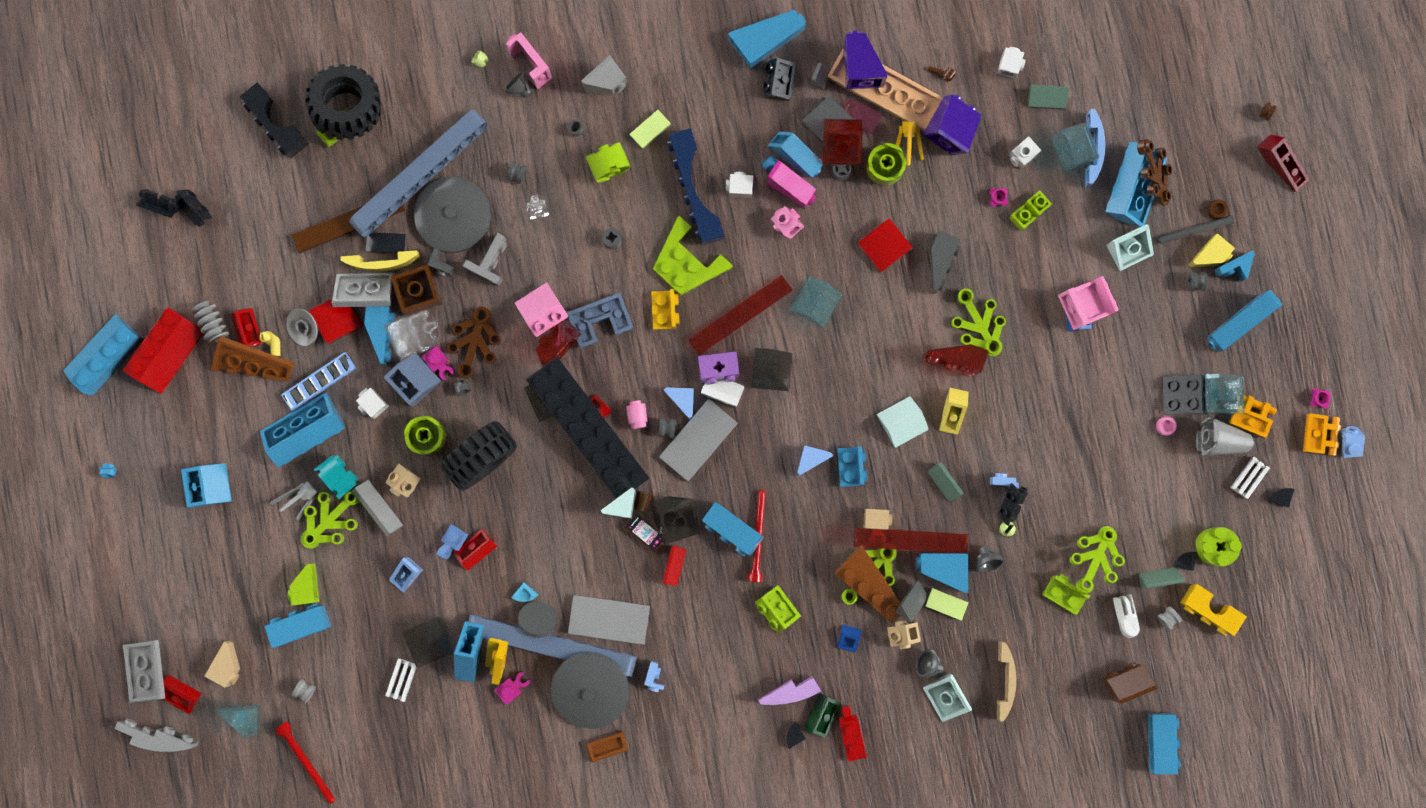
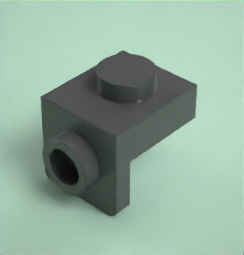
[427,248,455,277]

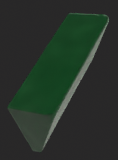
[804,693,841,738]

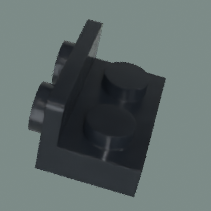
[762,58,797,101]

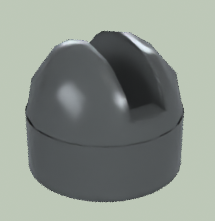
[568,120,584,136]
[454,380,471,396]

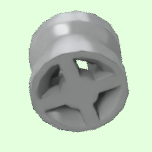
[1157,606,1182,631]
[292,679,316,704]

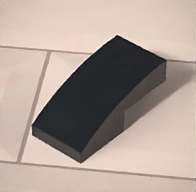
[366,233,406,254]

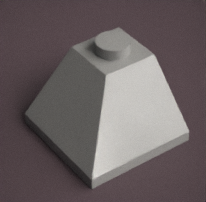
[581,55,627,95]

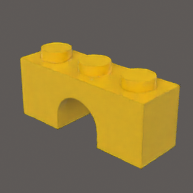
[1180,584,1247,637]

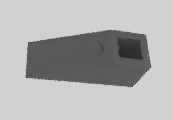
[929,230,961,294]

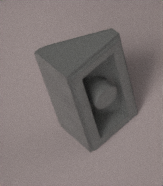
[895,580,928,624]

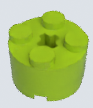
[585,142,630,183]
[866,143,907,186]
[404,416,447,456]
[1195,527,1242,566]

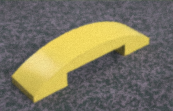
[340,251,420,272]

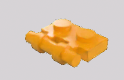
[1228,394,1277,438]
[1303,413,1341,456]

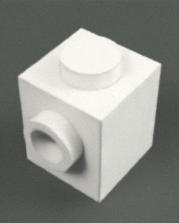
[997,47,1025,79]
[1008,136,1041,169]
[726,172,753,198]
[356,388,389,419]

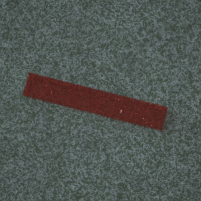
[688,275,793,356]
[854,528,969,554]

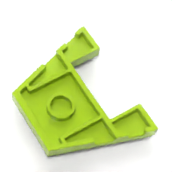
[653,216,733,295]

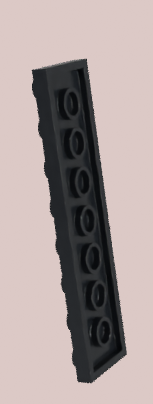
[526,356,649,498]

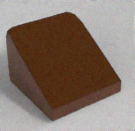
[634,491,653,513]

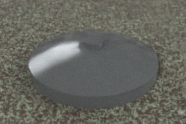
[414,177,491,253]
[551,652,629,729]

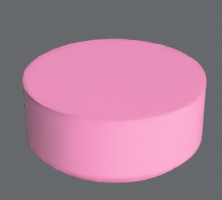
[1156,417,1177,436]

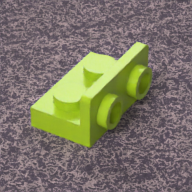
[1042,574,1090,615]
[755,585,801,633]

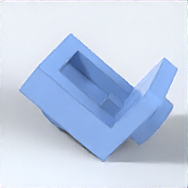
[1339,426,1365,458]
[989,473,1019,489]

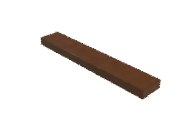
[292,205,405,253]

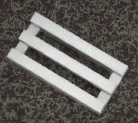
[1230,457,1270,499]
[386,658,418,702]

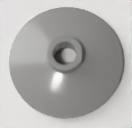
[286,309,318,346]

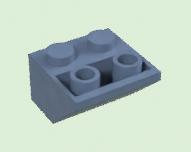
[384,353,441,407]

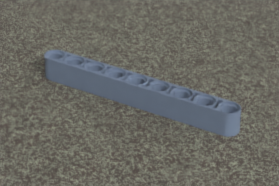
[350,110,488,237]
[468,615,637,676]

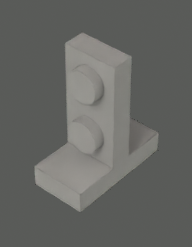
[463,233,507,286]

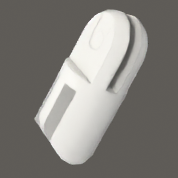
[1113,594,1140,638]

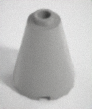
[1196,417,1254,456]

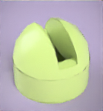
[472,50,488,67]
[999,522,1016,537]

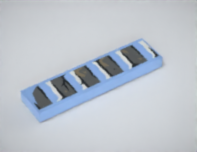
[281,352,357,411]

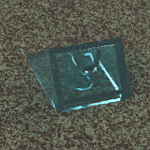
[1051,122,1100,173]
[791,276,842,328]
[1205,374,1244,414]
[217,704,259,739]

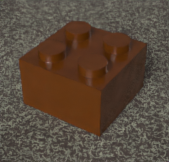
[391,265,442,316]

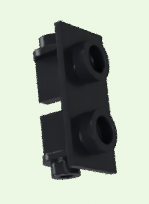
[136,189,180,218]
[175,189,213,227]
[998,483,1028,526]

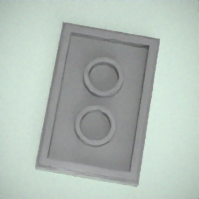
[332,273,394,307]
[123,640,165,703]

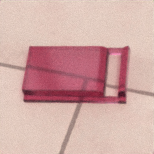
[844,97,883,134]

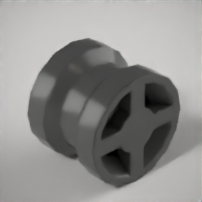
[831,159,851,181]
[507,162,528,184]
[602,228,622,249]
[1187,272,1208,291]
[659,418,676,438]

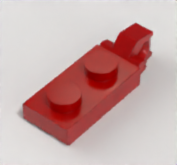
[839,705,867,762]

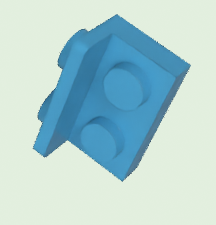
[837,446,867,487]

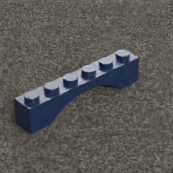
[667,128,724,246]

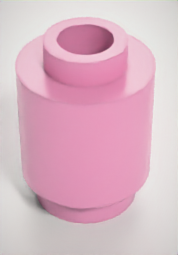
[626,400,648,429]

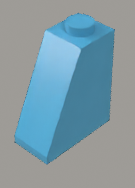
[767,131,824,178]
[916,553,968,593]
[454,621,484,683]

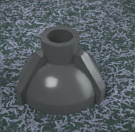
[504,71,532,98]
[976,546,1004,573]
[915,649,943,678]

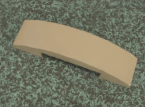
[996,641,1016,722]

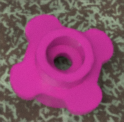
[989,188,1009,207]
[1310,388,1331,409]

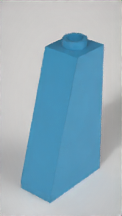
[728,10,806,69]
[1206,290,1283,352]

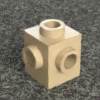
[385,464,421,498]
[887,620,921,649]

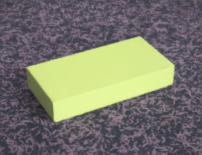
[630,110,671,149]
[925,588,969,621]

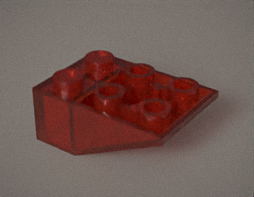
[921,344,989,378]

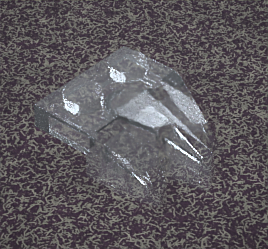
[384,311,438,361]

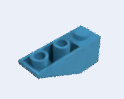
[364,306,395,366]

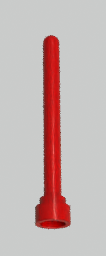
[747,490,766,583]
[274,721,335,804]

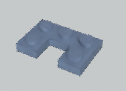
[567,293,634,349]

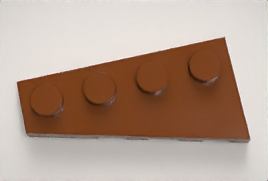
[211,336,295,382]
[835,545,901,623]

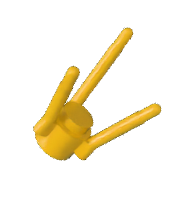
[895,121,924,166]

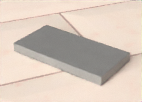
[659,399,738,482]
[568,595,650,645]

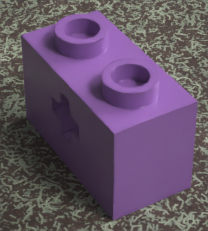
[698,352,739,385]

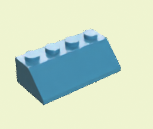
[1105,142,1167,228]
[63,314,144,396]
[260,392,345,468]

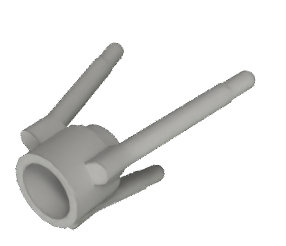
[270,481,318,520]

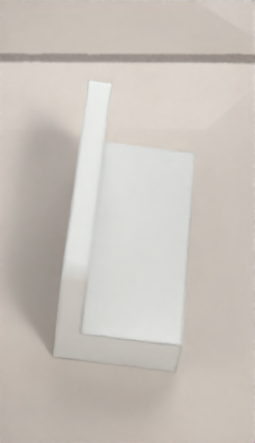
[701,380,744,408]

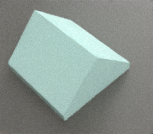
[1106,224,1154,271]
[876,396,929,448]
[600,488,636,518]
[923,673,972,722]

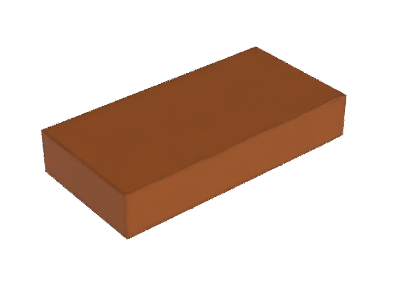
[586,731,629,763]

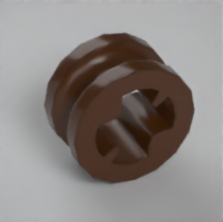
[1259,102,1277,121]

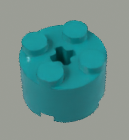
[314,455,358,499]

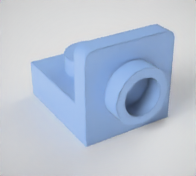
[644,661,664,692]

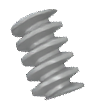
[191,301,229,344]

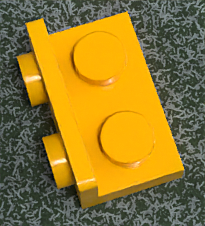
[651,289,680,330]
[485,638,508,685]

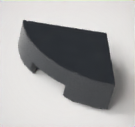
[1269,488,1295,508]
[1173,551,1197,571]
[786,721,806,749]

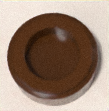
[1207,199,1228,219]

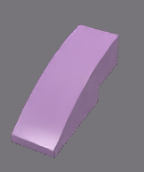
[758,676,821,705]

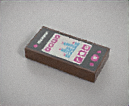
[624,513,666,552]

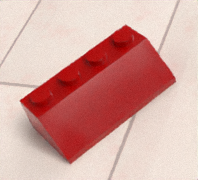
[123,307,203,394]

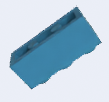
[702,502,764,556]
[264,603,331,648]
[1148,713,1181,774]

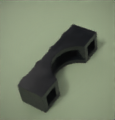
[240,82,309,158]

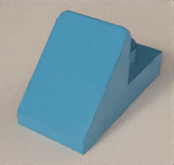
[1214,250,1255,282]

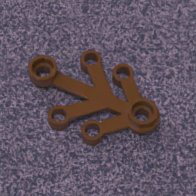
[1137,139,1172,206]
[447,307,501,379]

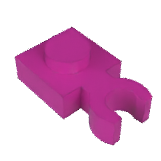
[422,346,455,381]
[494,672,531,705]

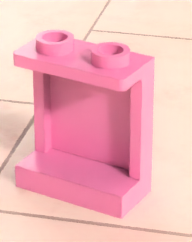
[506,32,552,90]
[1058,276,1118,330]
[515,282,568,337]

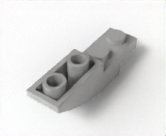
[115,718,198,752]

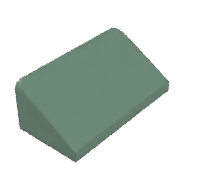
[1028,85,1069,109]
[928,462,963,502]
[1139,568,1184,588]

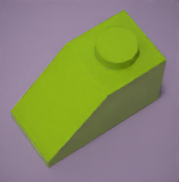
[288,564,319,605]

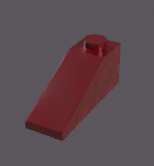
[1257,134,1310,192]

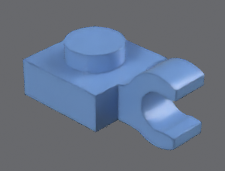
[436,524,468,560]

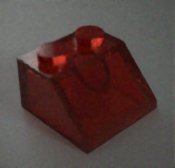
[822,119,863,165]
[536,319,582,366]

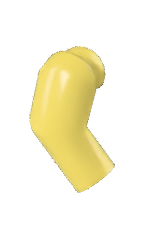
[259,331,280,357]

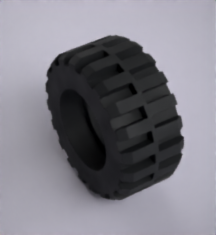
[305,64,382,140]
[441,421,517,491]

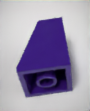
[843,31,887,90]
[922,94,982,155]

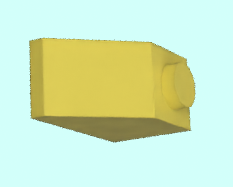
[1188,234,1235,268]
[939,388,969,435]

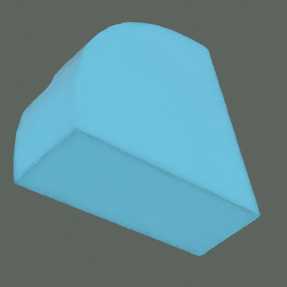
[511,582,539,602]

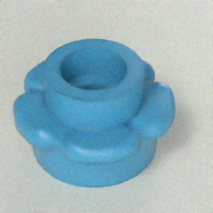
[761,155,778,172]
[97,463,118,478]

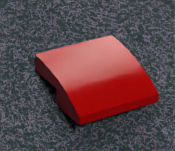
[858,218,913,272]
[308,299,363,344]

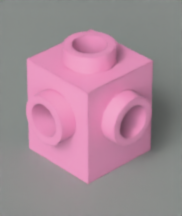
[771,206,804,239]

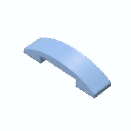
[1085,109,1105,188]

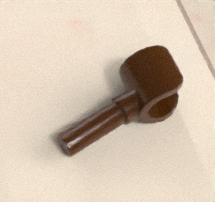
[928,66,955,82]

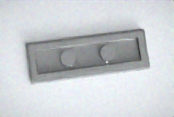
[352,480,403,536]

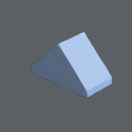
[664,387,694,419]
[797,446,833,476]
[389,557,423,592]

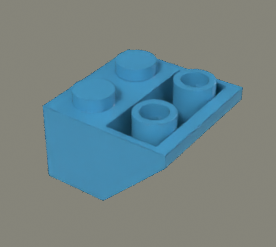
[181,463,232,508]

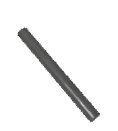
[1158,216,1234,244]

